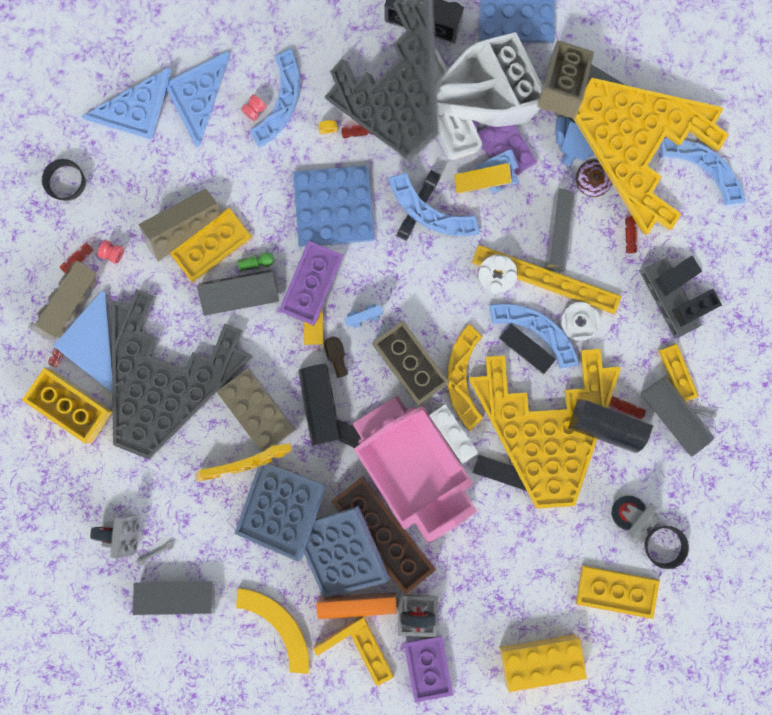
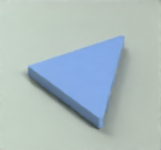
[166,51,230,148]
[82,68,172,140]
[53,290,112,393]

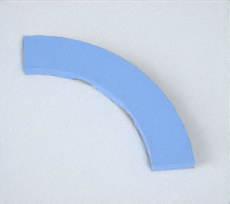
[250,48,300,148]
[659,137,746,206]
[388,173,480,236]
[489,304,579,369]

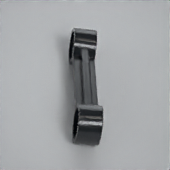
[396,170,441,241]

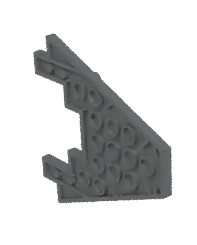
[325,0,439,161]
[111,289,253,459]

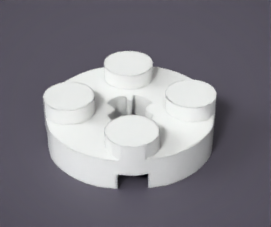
[479,254,517,294]
[560,302,600,341]

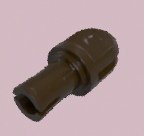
[324,336,349,378]

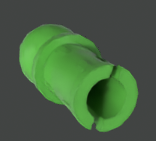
[238,252,274,272]

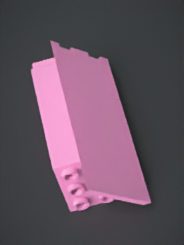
[353,396,477,543]

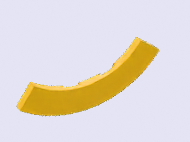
[447,323,483,431]
[195,443,292,482]
[236,587,309,674]

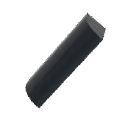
[298,363,341,446]
[568,399,653,453]

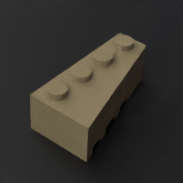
[138,189,221,262]
[28,261,97,339]

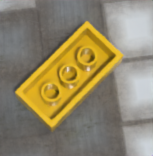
[22,368,113,444]
[499,634,587,692]

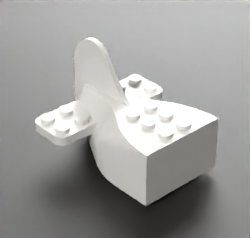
[435,32,542,160]

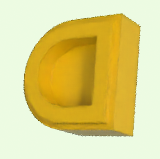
[318,120,338,134]

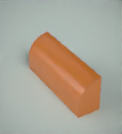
[316,592,397,620]

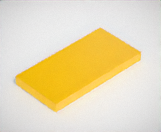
[170,207,253,283]
[575,565,660,619]

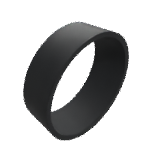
[42,159,86,201]
[644,526,689,569]

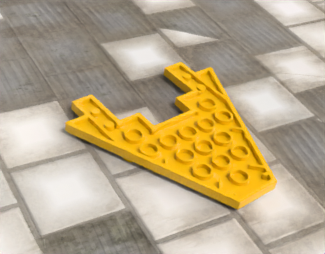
[574,78,729,235]
[469,349,621,509]

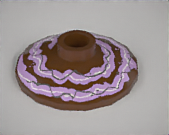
[576,160,612,197]

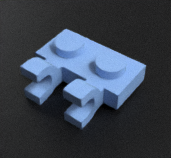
[477,150,519,193]
[344,304,383,329]

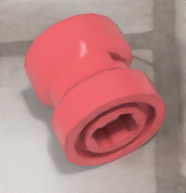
[240,94,267,121]
[97,240,124,264]

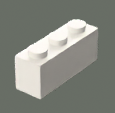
[429,404,478,464]

